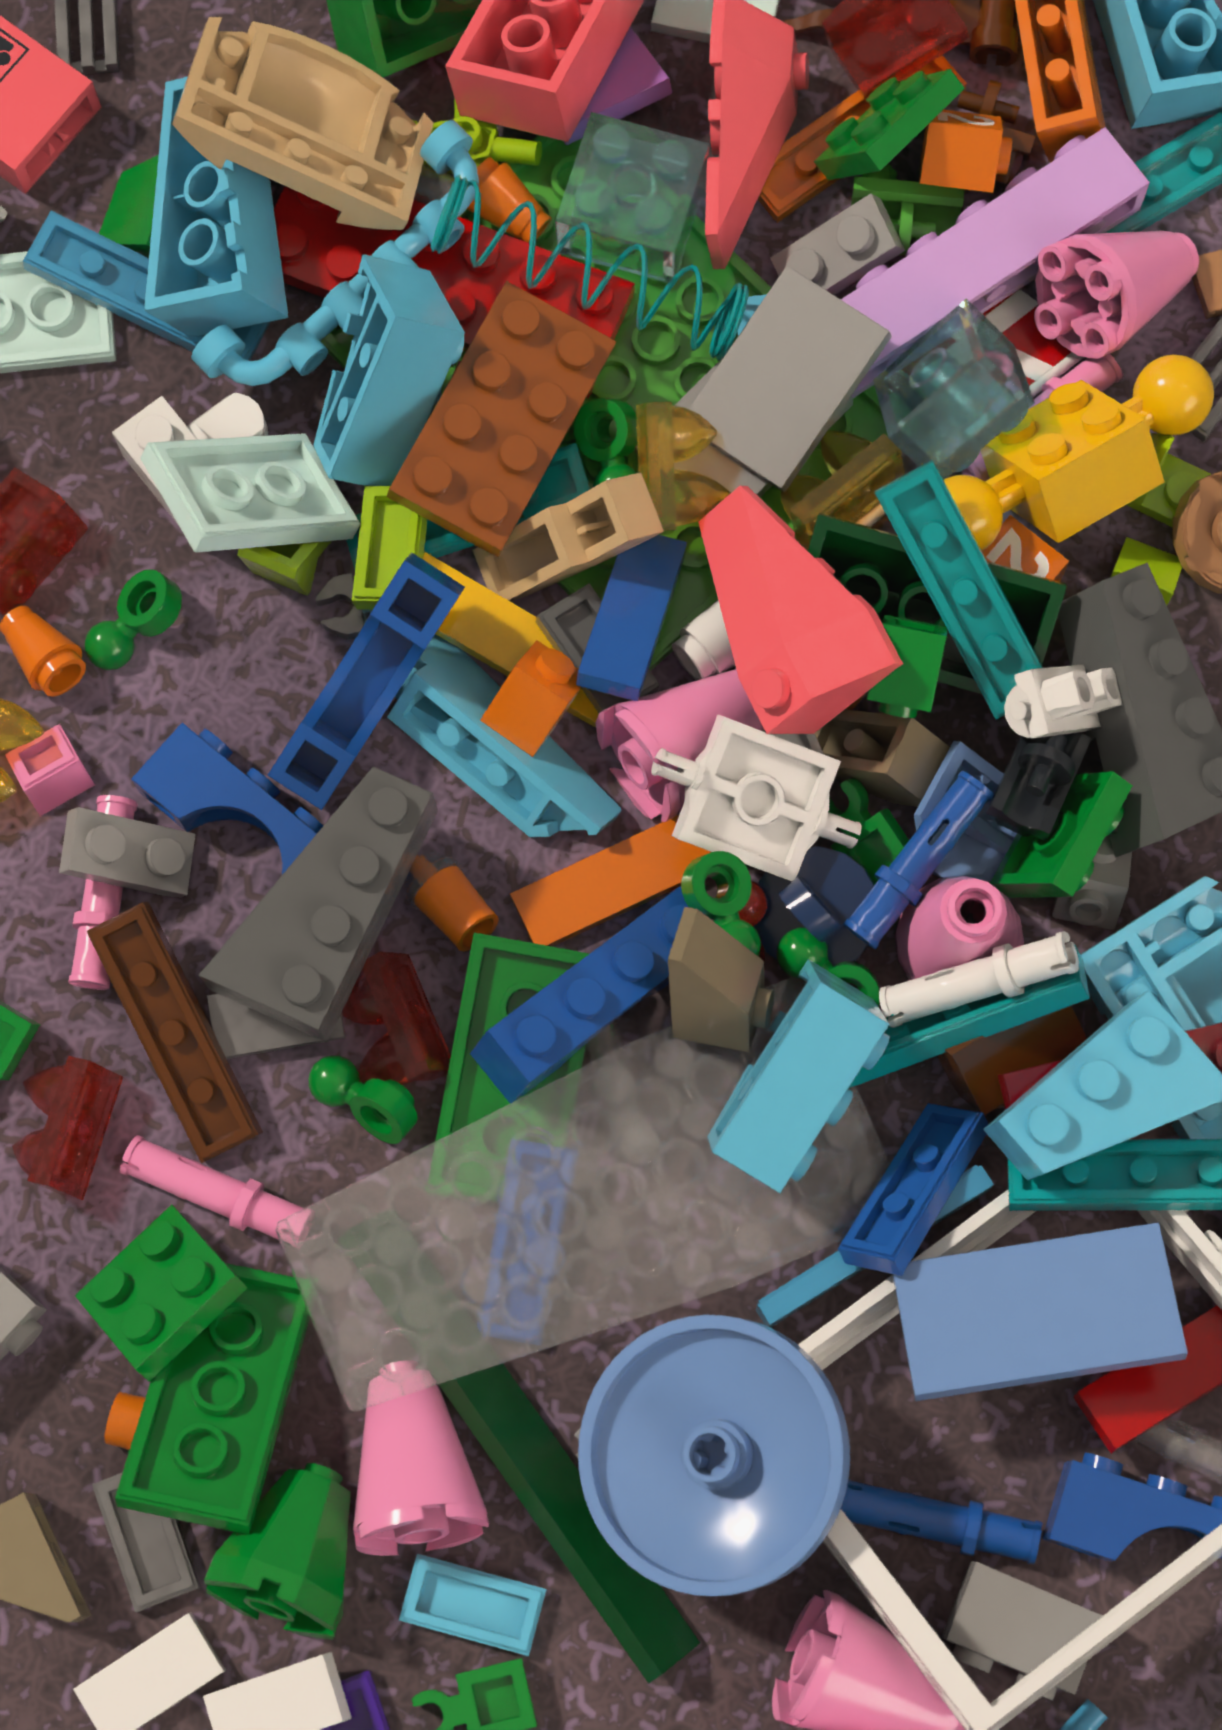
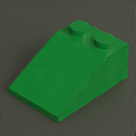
[326,0,482,78]

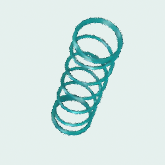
[431,175,749,361]

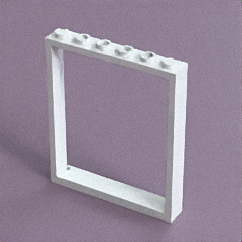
[798,1190,1222,1730]

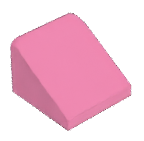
[5,724,95,816]

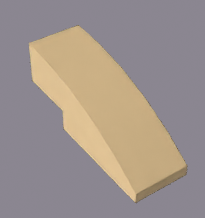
[473,472,664,602]

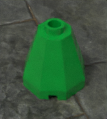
[204,1463,351,1640]

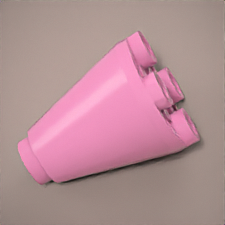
[1034,231,1199,359]
[895,876,1024,980]

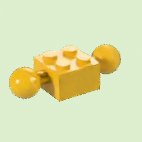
[944,355,1214,551]

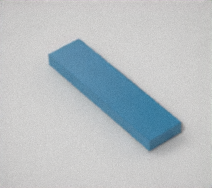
[23,211,270,360]
[756,1164,994,1328]

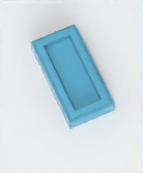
[399,1554,547,1656]

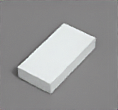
[73,1613,226,1730]
[203,1652,352,1730]

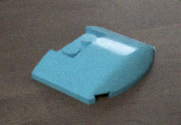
[1080,876,1222,1139]

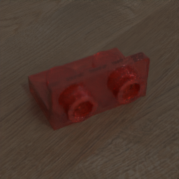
[822,0,969,103]
[0,467,88,617]

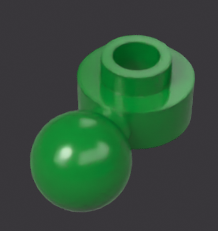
[574,398,640,487]
[84,569,182,670]
[681,851,761,956]
[776,928,880,1006]
[308,1055,418,1144]

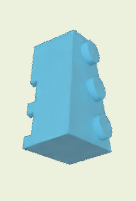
[313,254,465,486]
[707,959,890,1193]
[983,990,1222,1181]

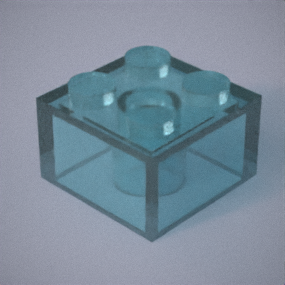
[555,112,709,283]
[873,298,1035,479]

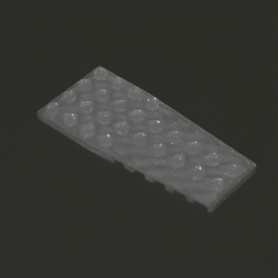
[275,977,890,1413]

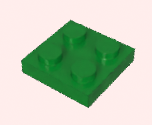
[814,69,965,180]
[990,771,1133,898]
[75,1204,248,1382]

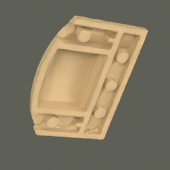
[172,17,433,230]

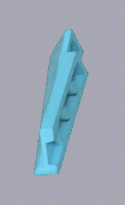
[387,634,621,837]

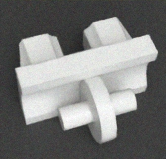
[1004,665,1122,738]

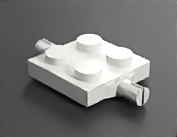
[651,715,862,881]

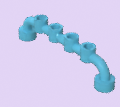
[191,120,479,386]

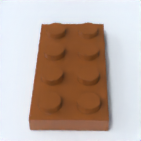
[387,281,616,557]

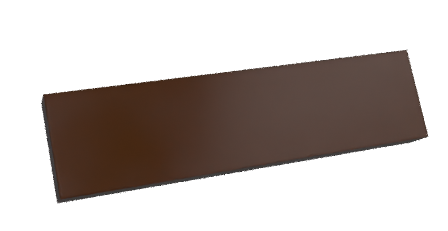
[86,902,263,1163]

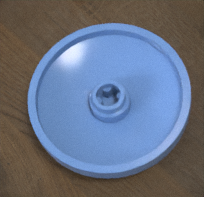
[578,1315,850,1596]

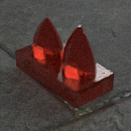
[342,951,451,1085]
[12,1056,123,1200]

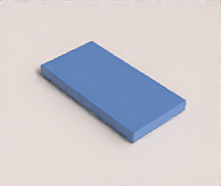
[892,1222,1188,1401]

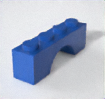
[267,552,465,810]
[131,723,323,875]
[470,886,688,1105]
[1042,1452,1222,1561]

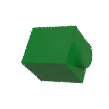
[867,615,948,718]

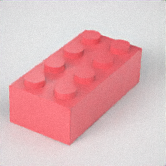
[445,0,644,142]

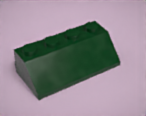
[808,513,1067,694]

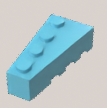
[1093,0,1222,129]
[144,76,289,336]

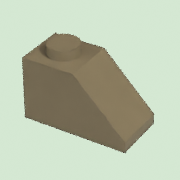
[815,709,950,807]
[668,907,774,1052]
[0,1492,92,1623]

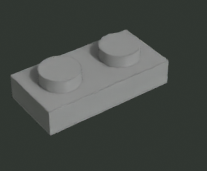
[771,193,905,295]
[59,807,195,898]

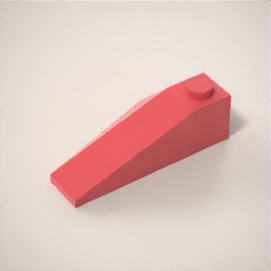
[705,0,809,269]
[698,485,903,734]

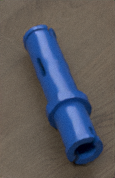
[843,771,994,949]
[841,1478,1042,1565]

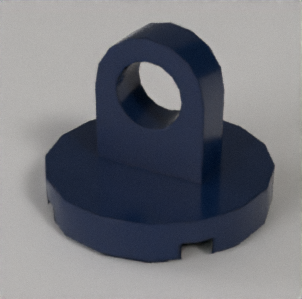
[752,846,875,965]

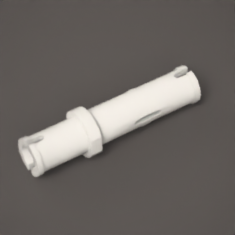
[879,931,1079,1028]

